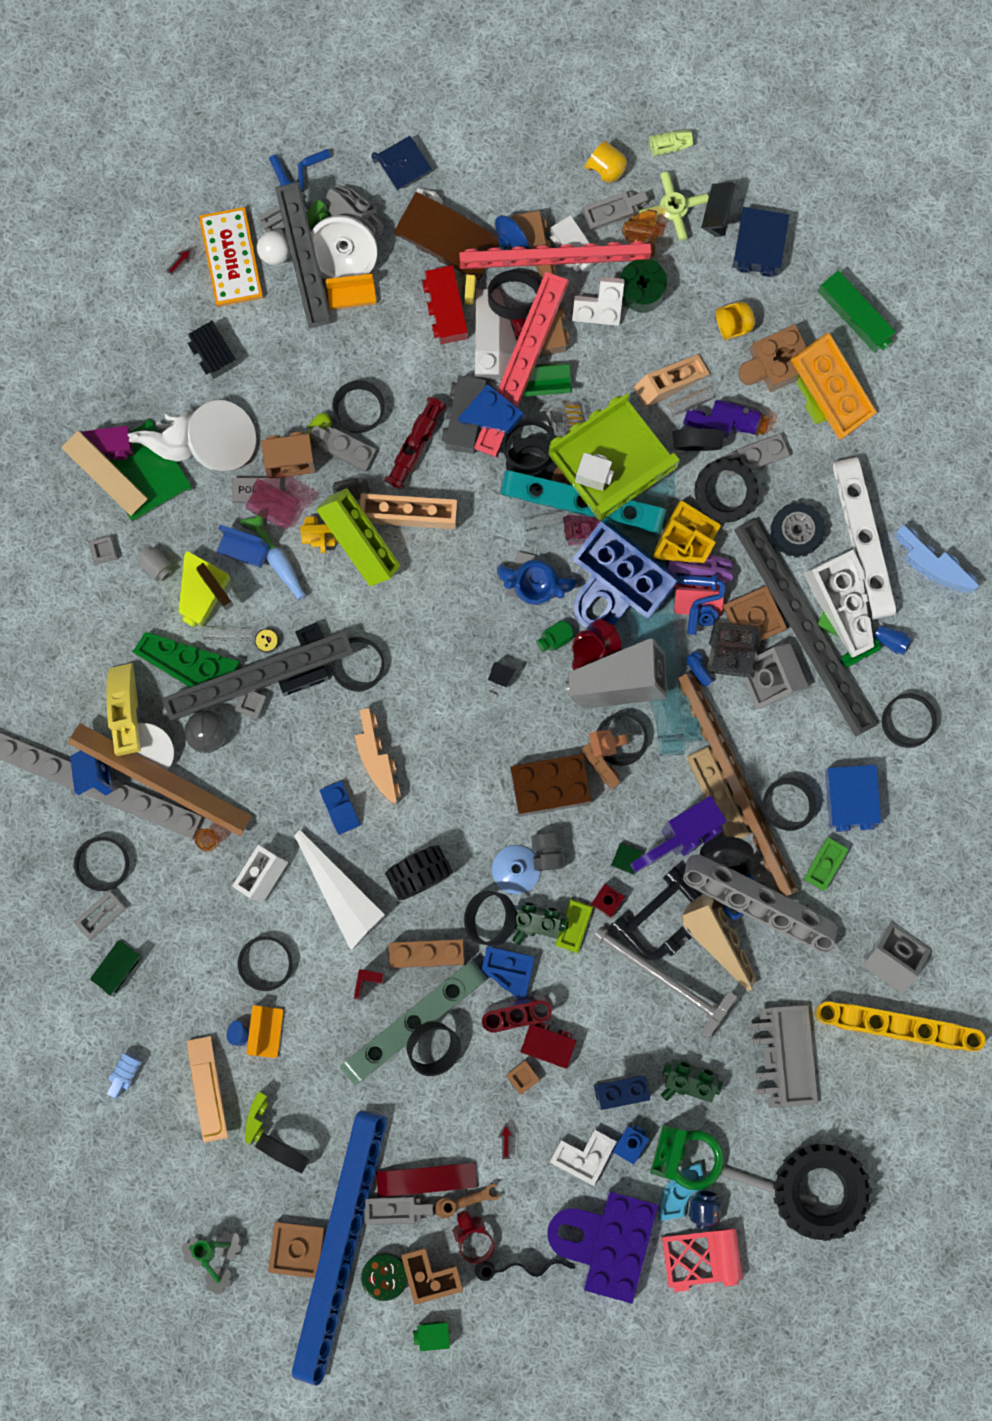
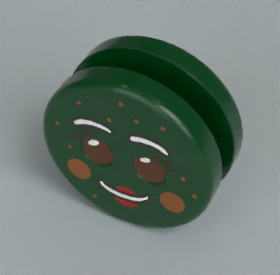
[361,1253,408,1301]

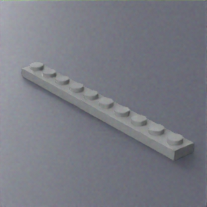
[0,733,203,839]

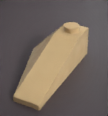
[682,894,756,991]

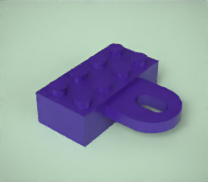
[630,796,727,873]
[547,1191,658,1304]

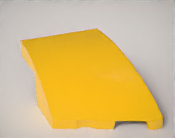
[652,500,721,563]

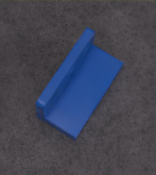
[217,525,270,568]
[70,750,113,796]

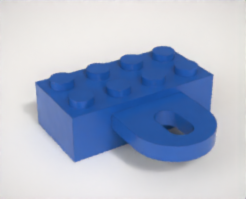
[572,520,681,629]

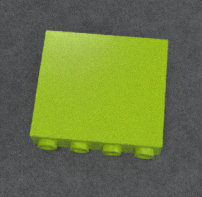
[548,393,680,521]

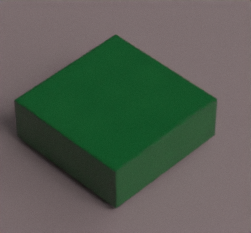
[611,843,643,875]

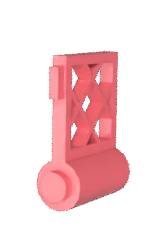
[662,1228,743,1292]

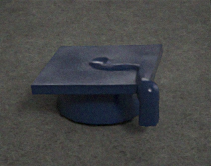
[371,136,432,191]

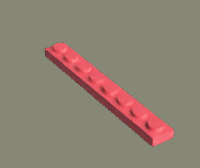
[459,241,651,269]
[474,272,569,458]

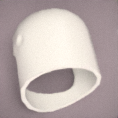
[257,229,291,265]

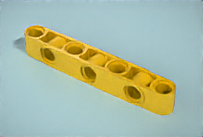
[814,1002,986,1052]

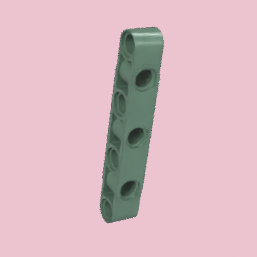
[340,960,488,1086]

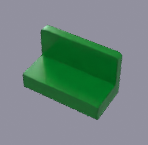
[524,362,572,396]

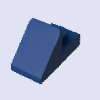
[319,781,361,835]

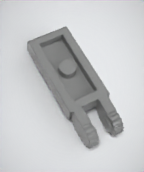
[720,434,789,478]

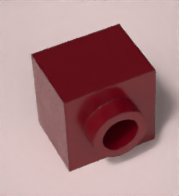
[591,883,625,918]

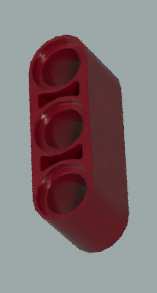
[482,994,553,1033]

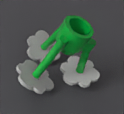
[181,1231,242,1295]

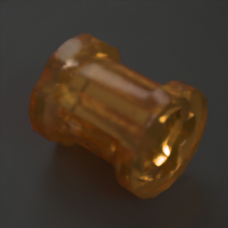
[195,828,219,852]

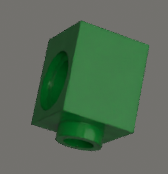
[413,1321,450,1351]

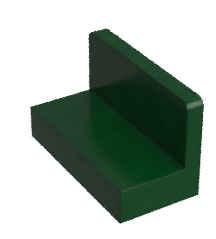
[90,940,143,997]

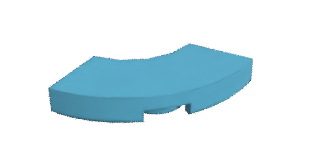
[659,1163,703,1221]

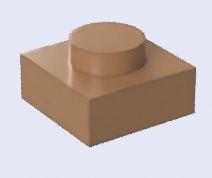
[505,1061,540,1095]

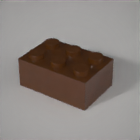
[510,754,591,817]

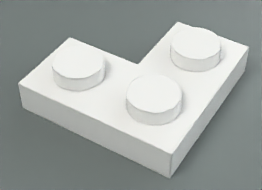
[572,277,624,326]
[550,1130,617,1186]

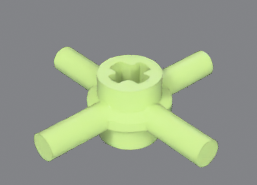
[639,172,709,241]

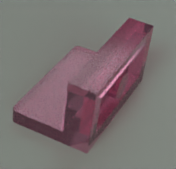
[245,478,300,530]

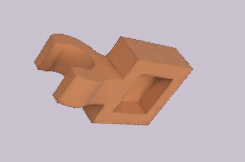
[589,730,629,757]

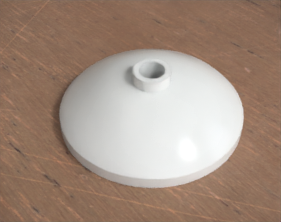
[311,215,378,279]

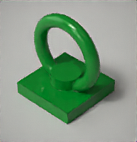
[650,1125,724,1190]

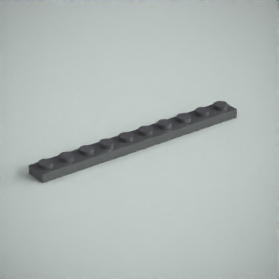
[734,519,877,737]

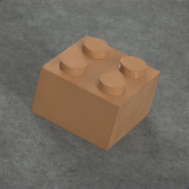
[261,432,316,478]

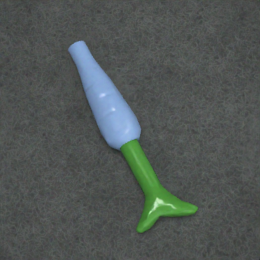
[238,510,306,600]

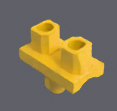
[300,516,339,554]

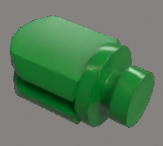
[536,621,573,653]

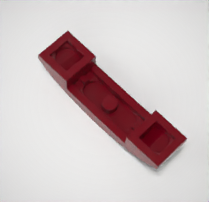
[376,1162,477,1197]

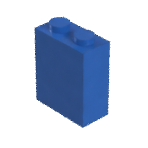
[825,765,881,832]

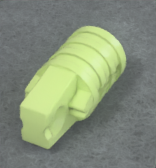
[649,130,693,157]

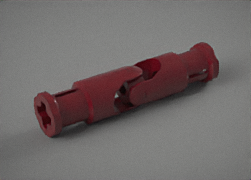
[384,397,447,490]

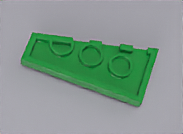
[132,632,241,688]

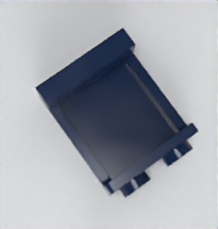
[732,207,789,277]
[593,1076,650,1110]

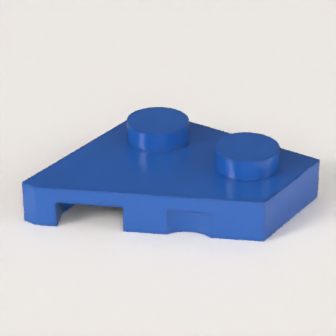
[457,384,525,434]
[482,945,535,999]

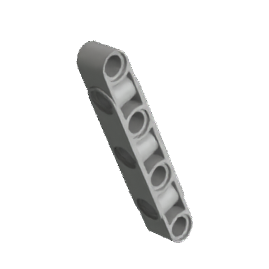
[683,855,838,952]

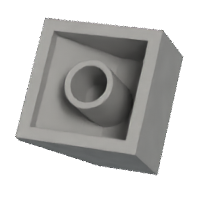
[743,643,809,709]
[862,922,931,995]

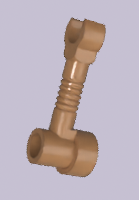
[434,1184,500,1218]

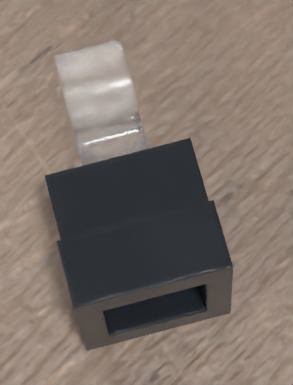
[485,662,515,704]

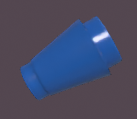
[874,625,912,655]

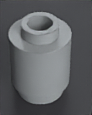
[137,546,173,581]

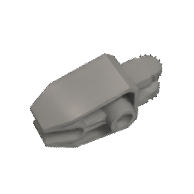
[324,186,384,235]

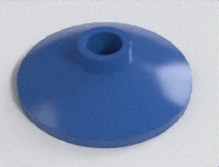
[495,215,529,250]

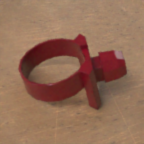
[452,1210,494,1264]

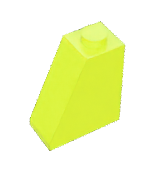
[178,551,231,628]

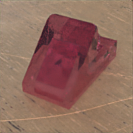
[563,515,600,546]

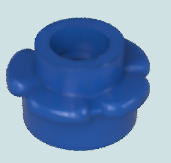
[698,604,718,626]

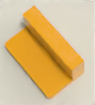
[326,274,377,310]
[246,1005,283,1058]

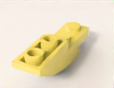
[106,663,141,756]

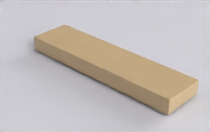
[61,430,148,516]
[686,747,750,839]

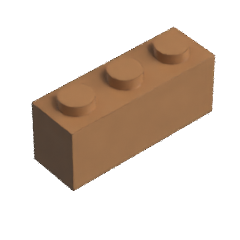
[389,939,464,969]

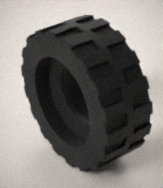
[506,436,558,492]

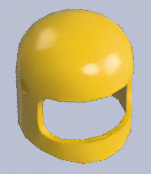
[583,140,627,183]
[715,301,755,341]

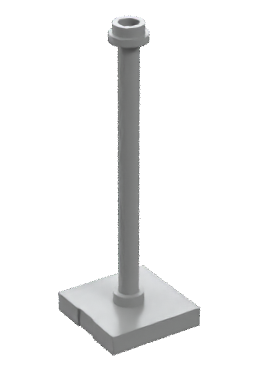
[593,927,737,1042]

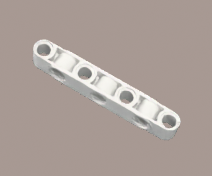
[833,457,896,620]

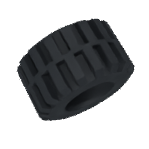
[385,845,453,900]

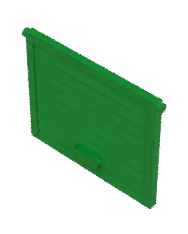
[109,418,193,522]

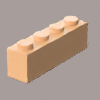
[360,493,457,530]

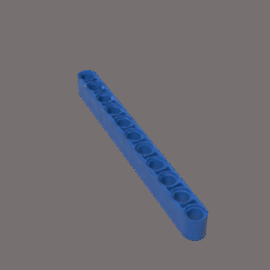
[292,1110,387,1386]

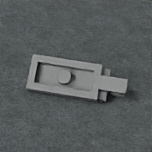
[582,191,648,231]
[309,426,376,472]
[364,1197,434,1225]

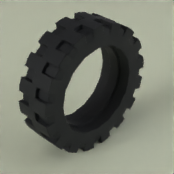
[694,458,759,523]

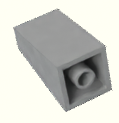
[566,639,667,709]

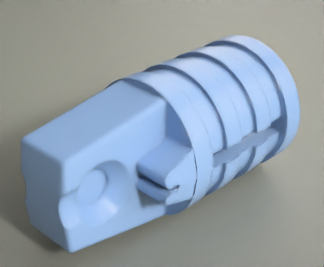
[107,1052,142,1098]

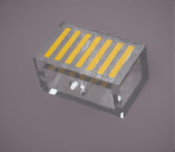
[545,400,585,438]

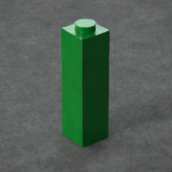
[818,270,896,353]

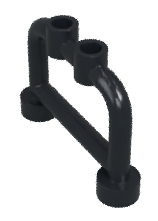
[608,865,698,961]

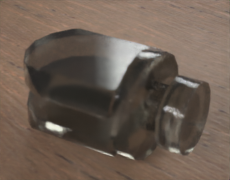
[332,477,370,504]

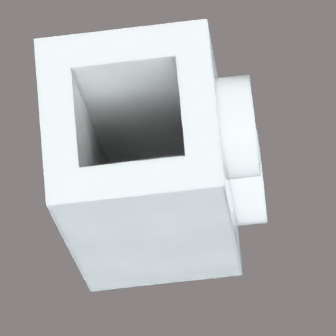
[549,215,594,273]

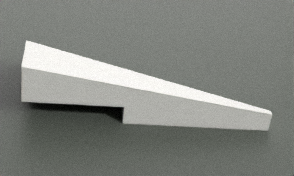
[294,830,385,950]

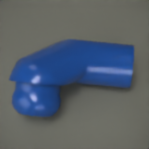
[686,651,713,687]

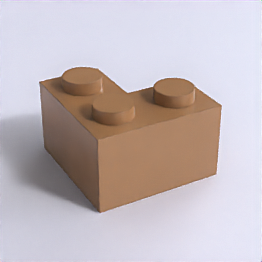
[401,1247,463,1305]

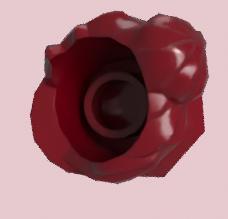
[571,619,622,671]

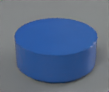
[227,1021,249,1046]

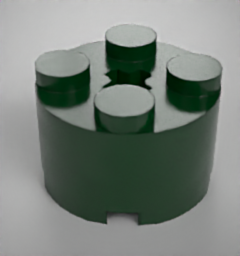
[620,259,667,313]

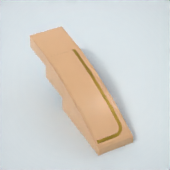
[186,1036,228,1143]

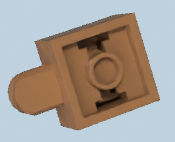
[738,324,806,393]

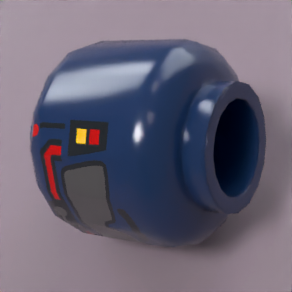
[689,1190,723,1230]

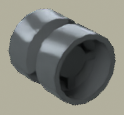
[531,833,566,871]

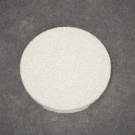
[187,400,256,472]

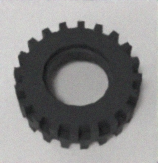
[773,1144,872,1241]

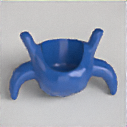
[497,560,577,605]

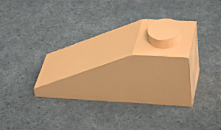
[633,354,710,408]

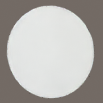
[135,723,174,770]

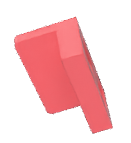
[674,583,724,616]

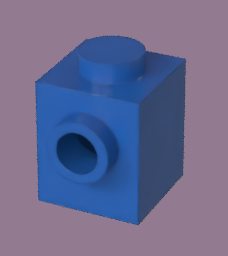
[612,1124,649,1165]

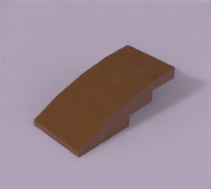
[394,192,499,281]

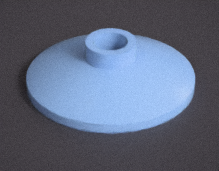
[492,845,540,894]

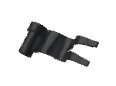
[475,1260,575,1281]

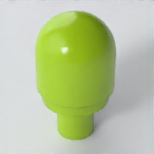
[306,412,332,441]

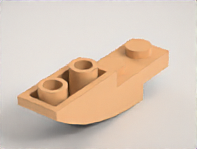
[354,708,401,805]

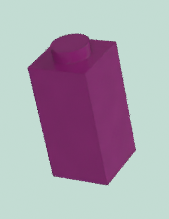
[80,426,133,461]

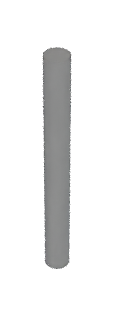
[720,1166,817,1207]

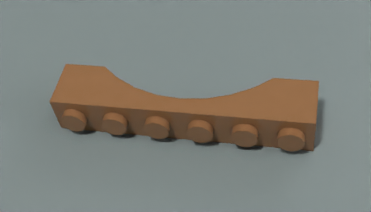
[512,210,570,357]

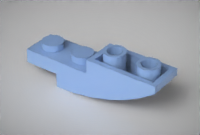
[894,525,979,593]

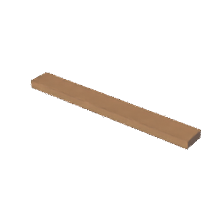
[68,723,252,836]

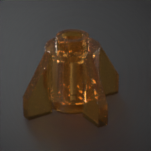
[622,209,665,257]

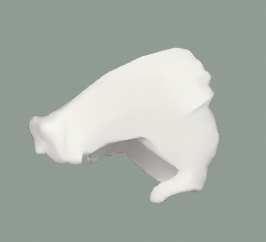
[127,410,193,461]

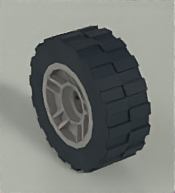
[770,502,825,558]

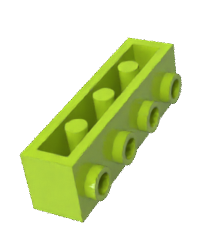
[316,488,401,587]

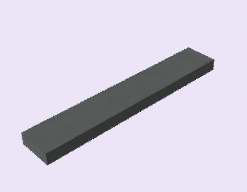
[275,182,332,328]

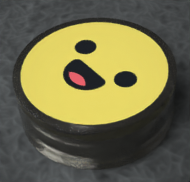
[255,628,279,654]

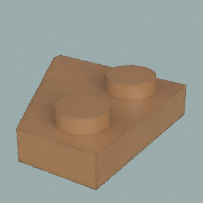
[581,742,620,791]

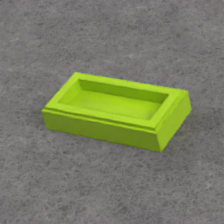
[554,899,593,954]

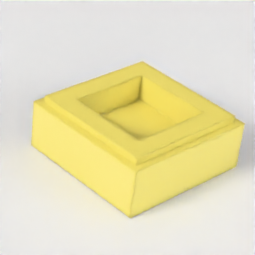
[465,275,476,305]

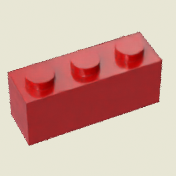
[421,265,468,345]

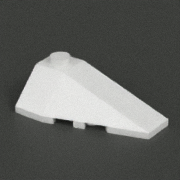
[475,289,517,382]
[803,550,874,657]

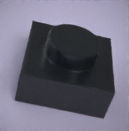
[295,622,324,647]

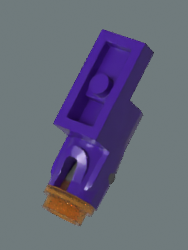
[683,397,770,439]

